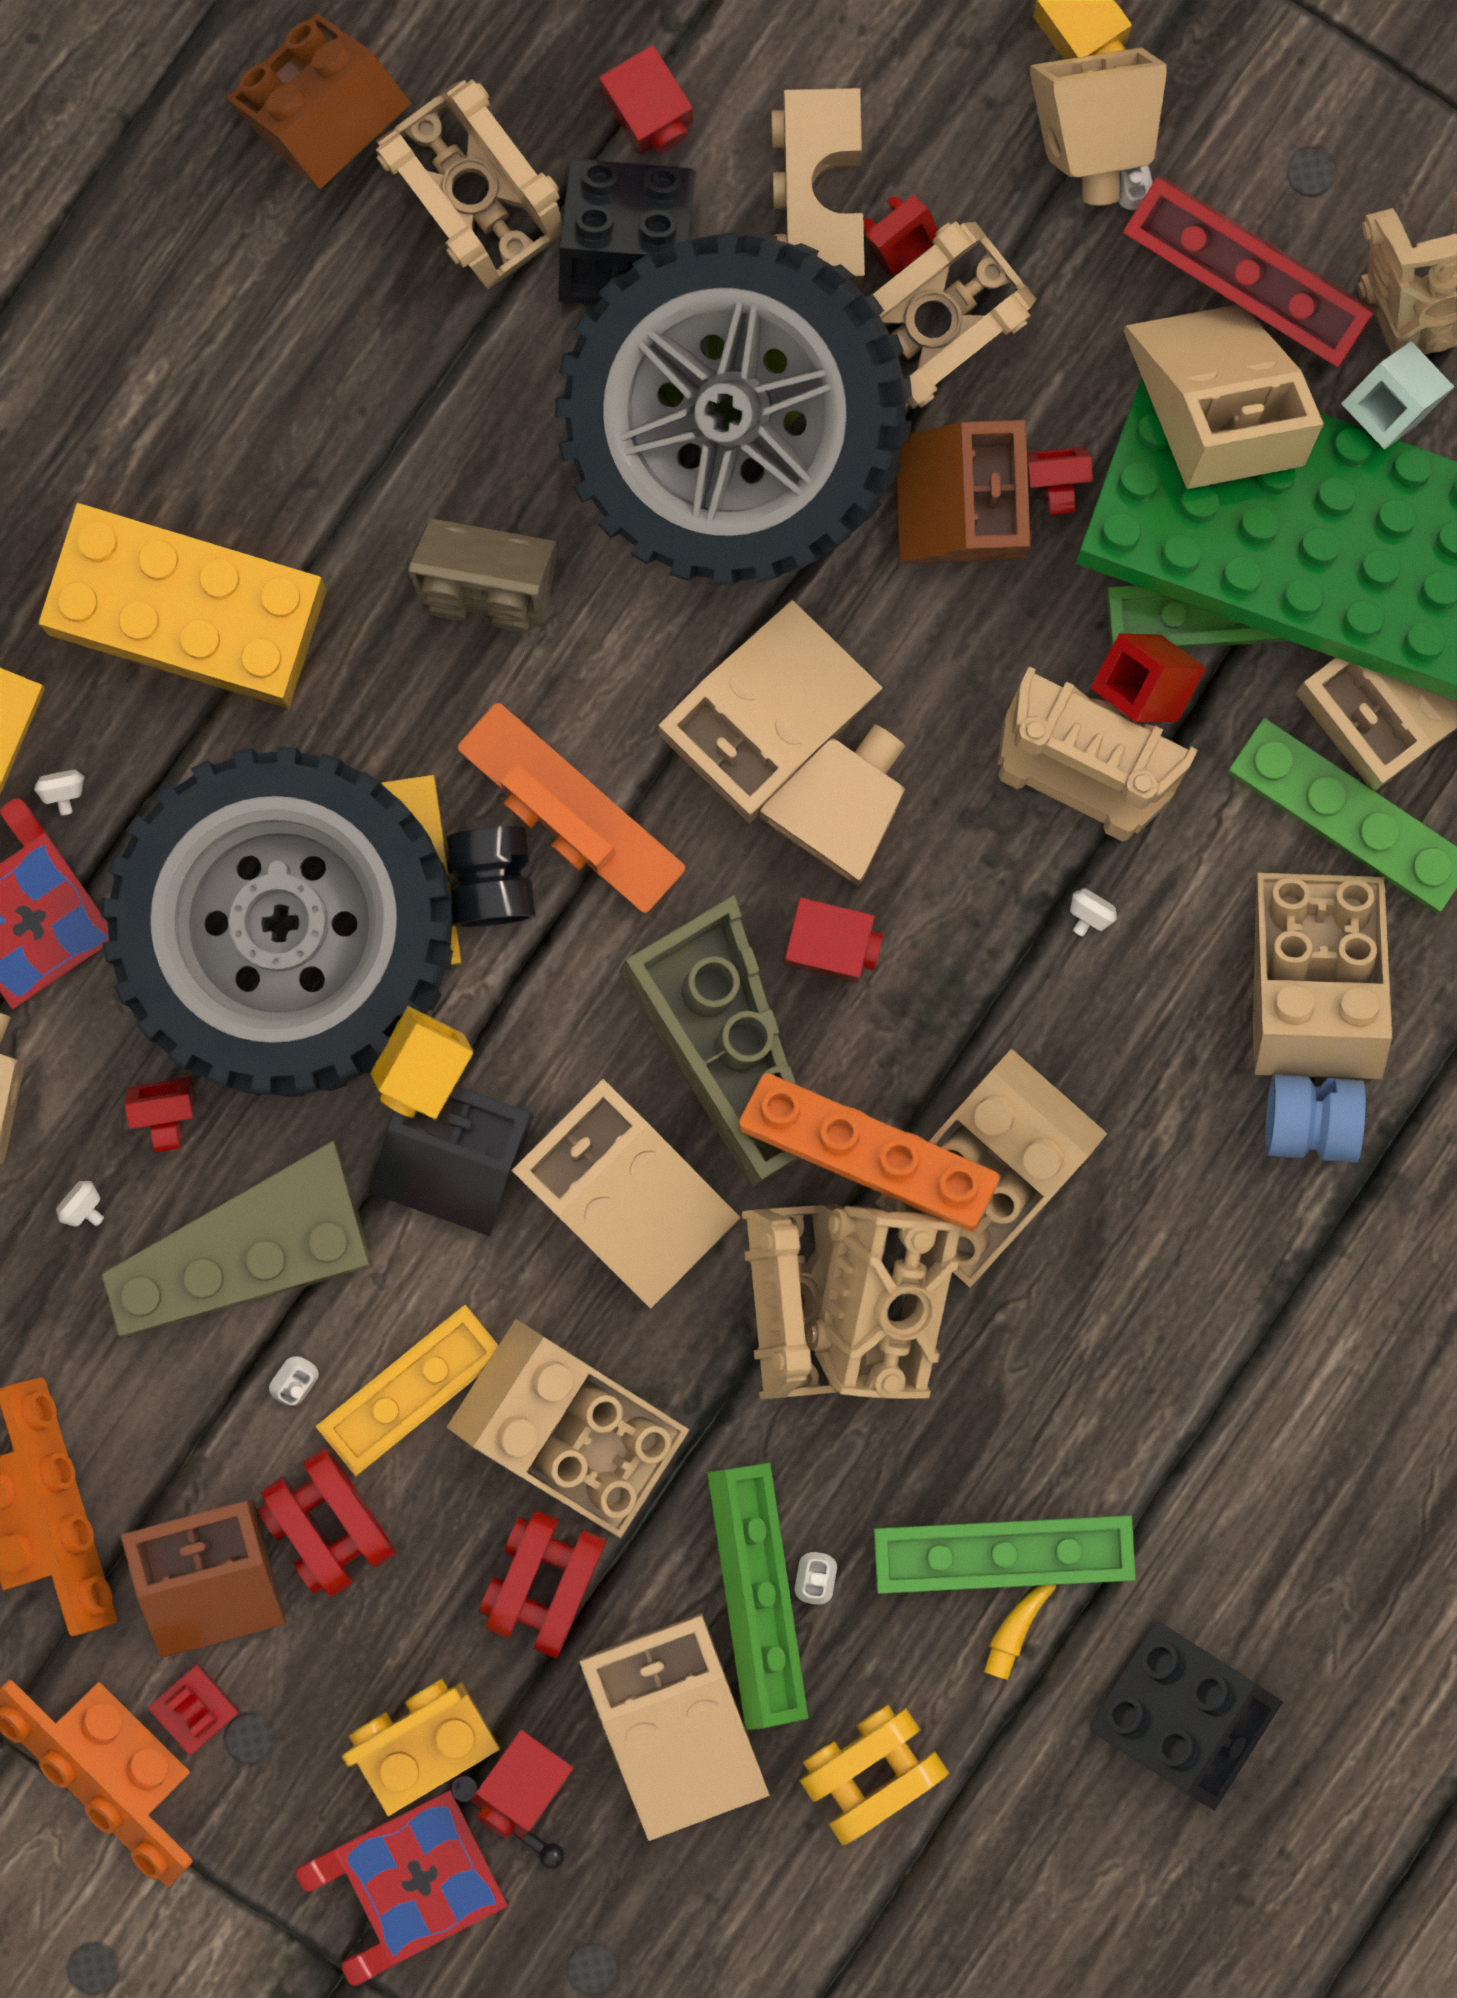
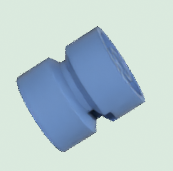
[1265,1074,1366,1163]

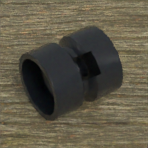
[444,826,536,928]

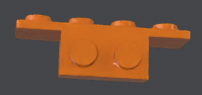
[458,703,685,914]
[739,1073,1000,1232]
[0,1377,117,1637]
[0,1680,193,1887]

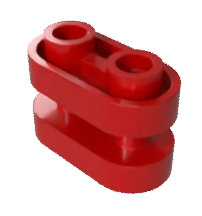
[257,1447,397,1598]
[479,1510,607,1659]

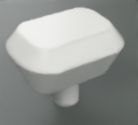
[1118,166,1153,210]
[34,770,84,815]
[1070,889,1117,936]
[56,1181,104,1227]
[269,1356,319,1406]
[794,1552,837,1605]

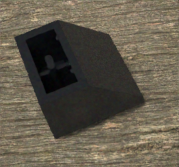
[369,1085,534,1236]

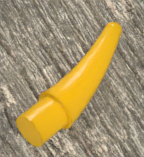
[984,1585,1056,1680]

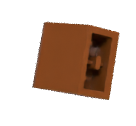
[225,12,412,189]
[896,420,1030,564]
[121,1499,287,1658]

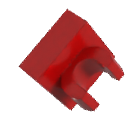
[863,195,938,279]
[1027,446,1093,515]
[125,1076,196,1153]
[148,1663,241,1756]

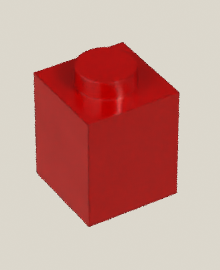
[599,45,693,156]
[1090,633,1206,722]
[784,898,883,983]
[470,1730,573,1839]

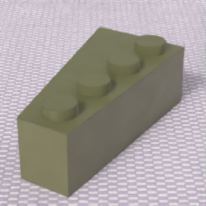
[619,895,802,1188]
[102,1140,374,1337]

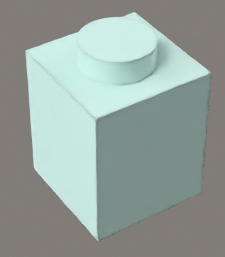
[1341,341,1454,450]

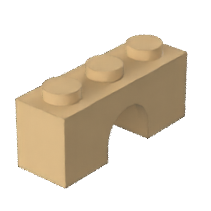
[772,88,865,290]

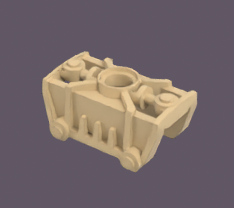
[375,80,563,289]
[1357,192,1457,355]
[871,221,1036,409]
[997,666,1198,841]
[742,1204,885,1400]
[806,1206,965,1399]

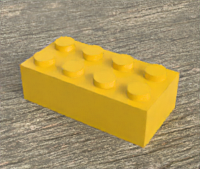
[38,503,327,709]

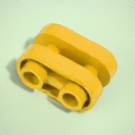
[799,1704,949,1846]

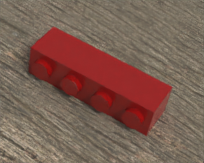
[1123,177,1377,367]

